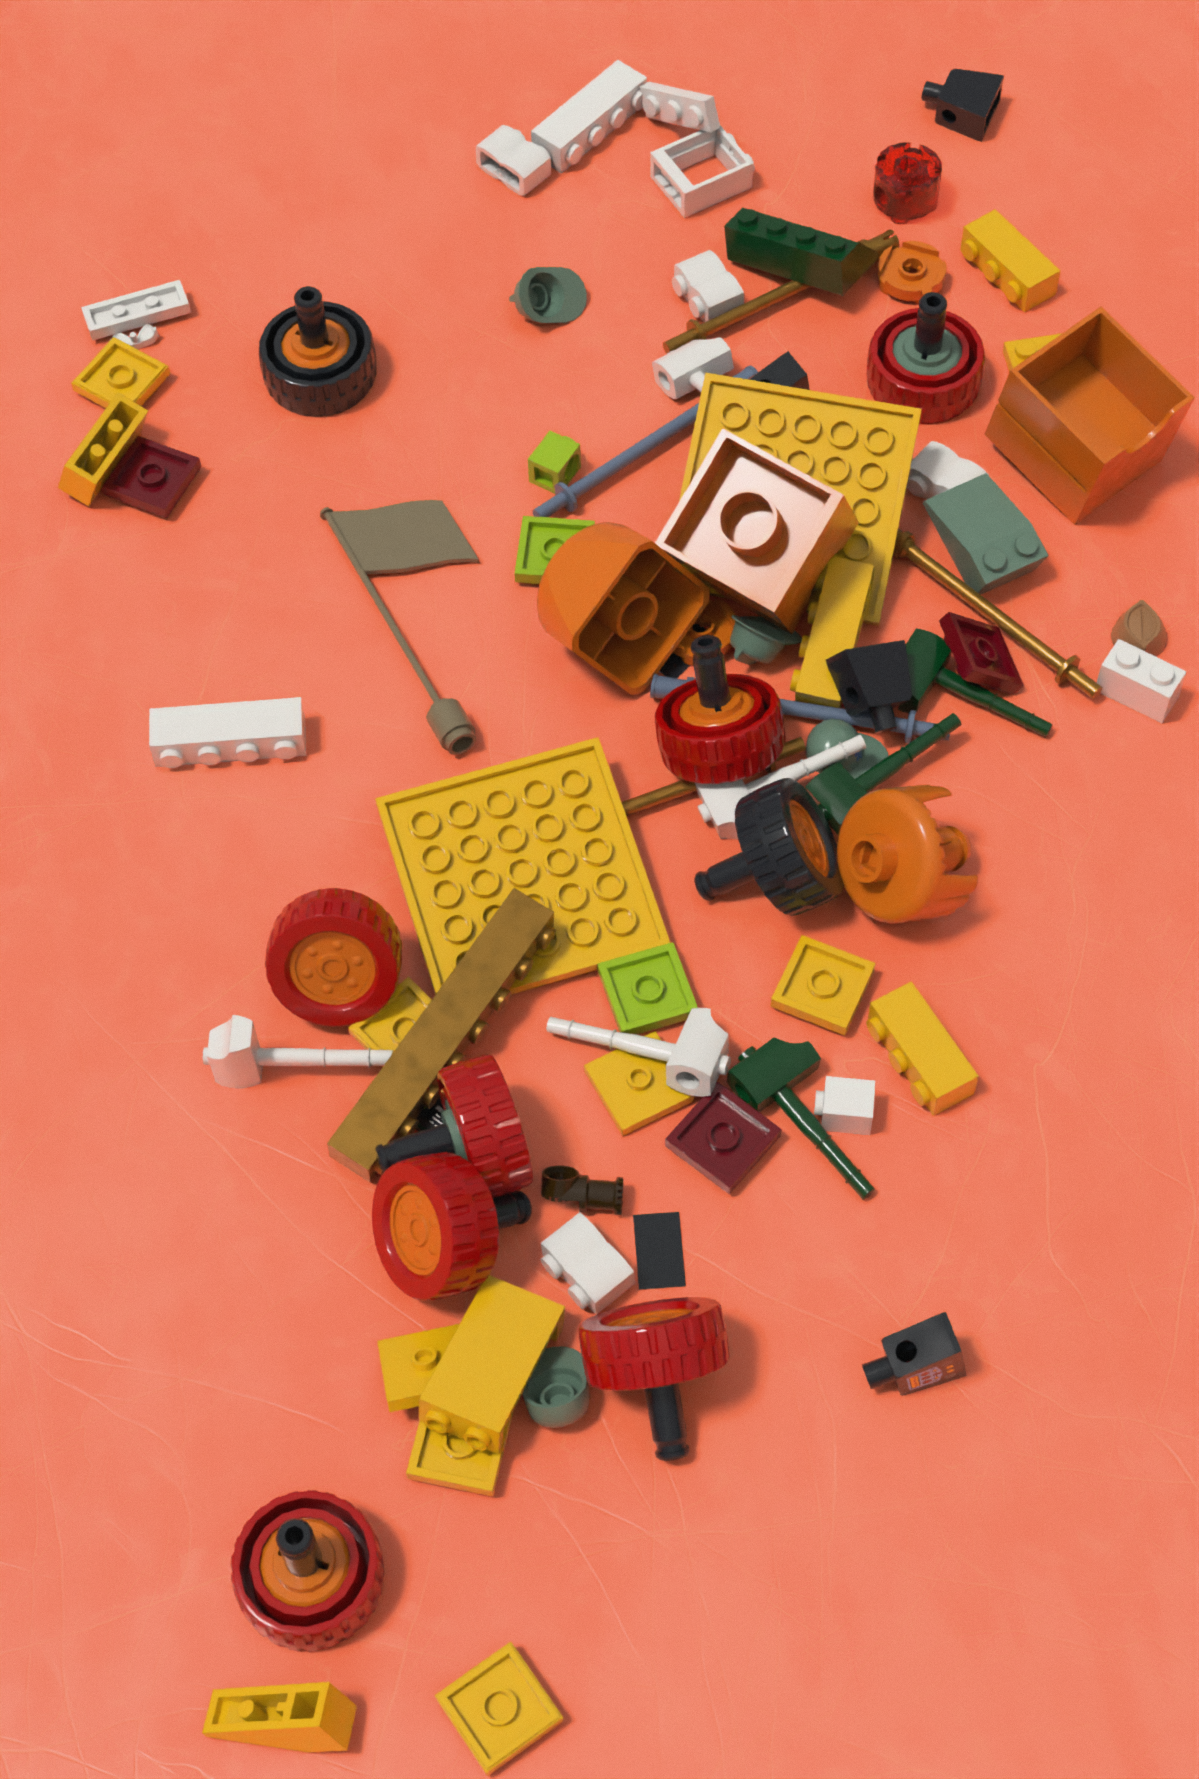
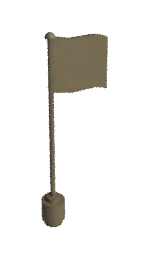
[320,500,479,755]

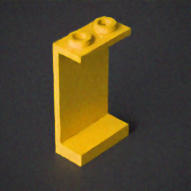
[419,1275,565,1454]

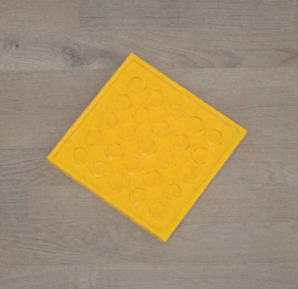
[679,372,922,626]
[375,737,670,995]

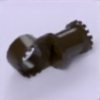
[541,1165,624,1215]

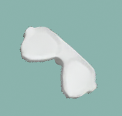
[110,324,159,349]

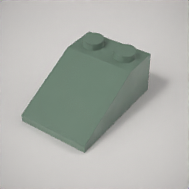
[923,473,1049,595]

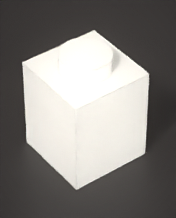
[814,1076,876,1136]

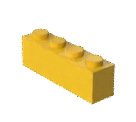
[790,556,874,708]

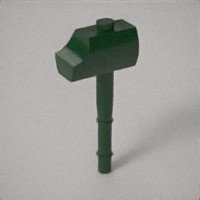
[898,628,1053,737]
[805,713,962,836]
[726,1037,875,1200]

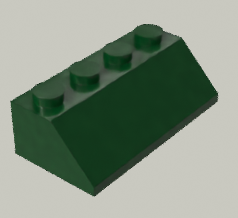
[724,207,879,296]

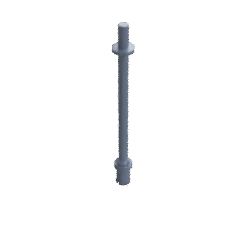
[532,365,758,517]
[650,674,950,744]

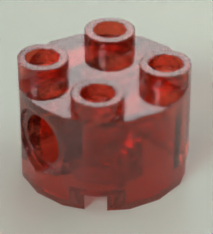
[872,142,942,225]

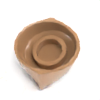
[1111,600,1167,657]

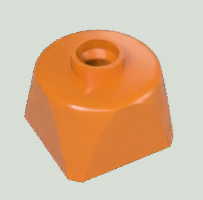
[537,522,710,695]

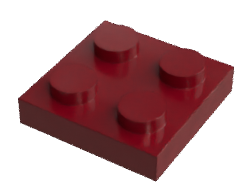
[102,436,202,518]
[939,612,1024,695]
[665,1082,782,1195]

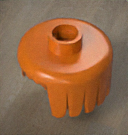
[837,784,978,923]

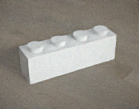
[531,60,647,174]
[149,697,307,768]

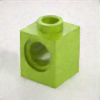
[527,430,581,494]

